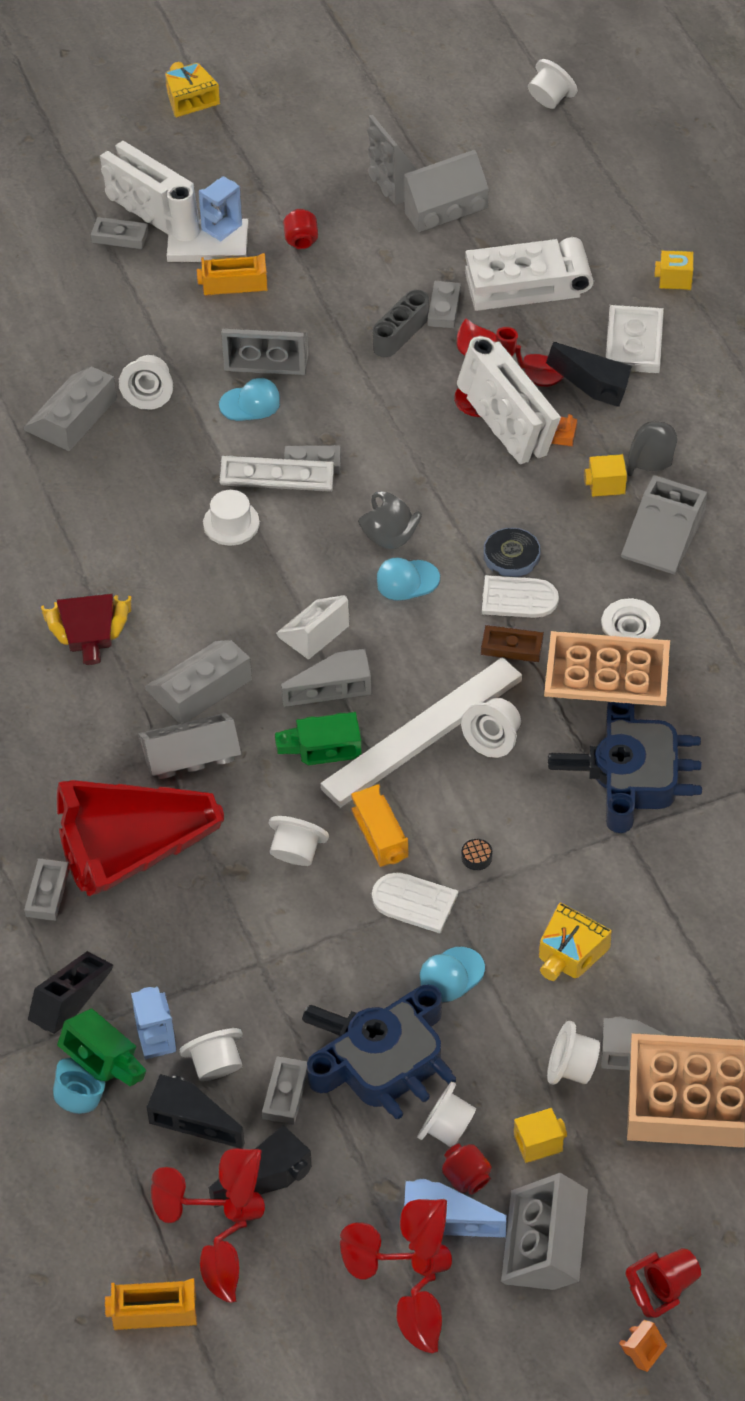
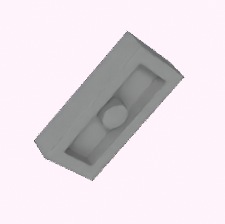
[91,217,149,249]
[428,281,461,328]
[284,445,341,474]
[24,859,70,921]
[262,1056,308,1125]

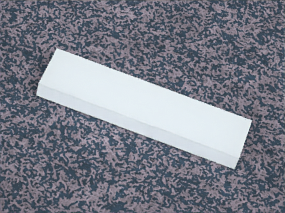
[220,456,334,492]

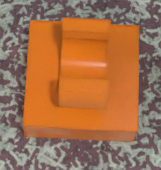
[551,414,578,447]
[619,1320,667,1372]

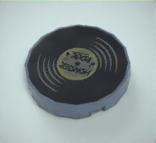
[484,528,540,577]

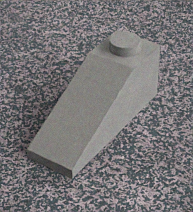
[281,649,371,707]
[601,1017,668,1070]

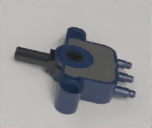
[548,702,702,833]

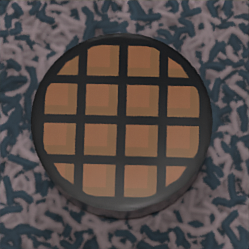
[461,839,492,870]

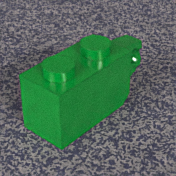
[275,712,362,766]
[57,1008,147,1086]

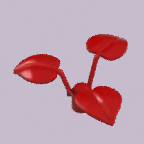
[454,318,564,417]
[151,1148,265,1303]
[340,1199,452,1353]

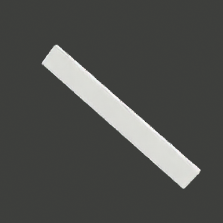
[320,657,522,808]

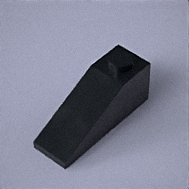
[546,341,632,407]
[28,951,113,1034]
[147,1074,245,1149]
[209,1125,312,1208]

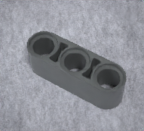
[373,290,429,357]

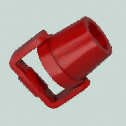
[625,1248,701,1318]

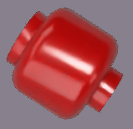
[283,209,318,249]
[442,1143,492,1195]

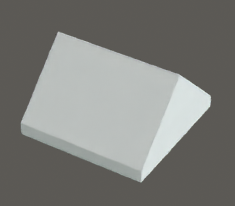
[276,595,349,660]

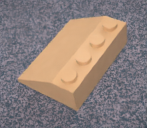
[544,631,670,706]
[627,1033,745,1148]

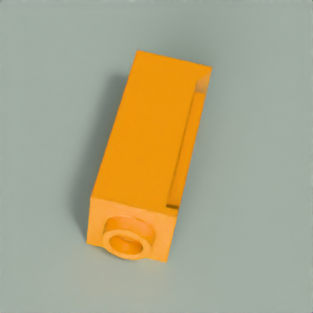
[197,253,268,295]
[351,784,408,867]
[105,1278,197,1330]

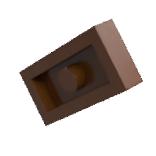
[481,625,544,662]

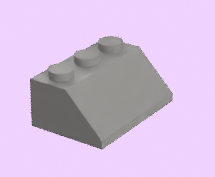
[404,150,489,232]
[221,328,309,375]
[24,366,117,451]
[145,640,252,724]
[138,713,241,779]
[501,1173,588,1290]

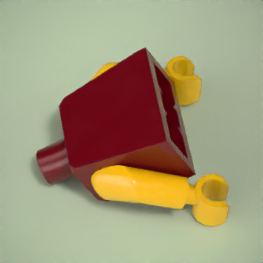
[41,594,131,665]

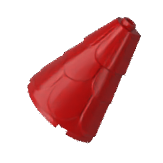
[57,780,224,896]

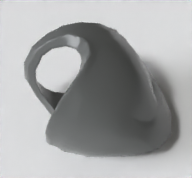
[627,421,677,476]
[358,491,422,549]

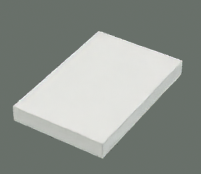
[167,219,248,262]
[606,305,664,373]

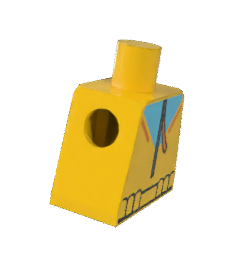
[165,62,220,117]
[539,902,612,981]

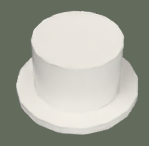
[528,59,578,109]
[119,355,173,410]
[203,490,260,546]
[601,598,661,639]
[461,698,521,758]
[269,816,329,866]
[547,1021,600,1085]
[179,1028,242,1081]
[417,1082,476,1147]

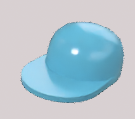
[219,378,280,421]
[377,558,440,600]
[420,947,485,1002]
[53,1058,105,1114]

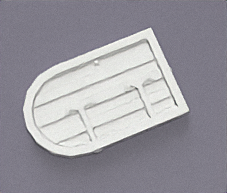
[482,575,559,618]
[372,873,458,933]

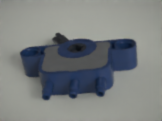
[302,985,456,1119]

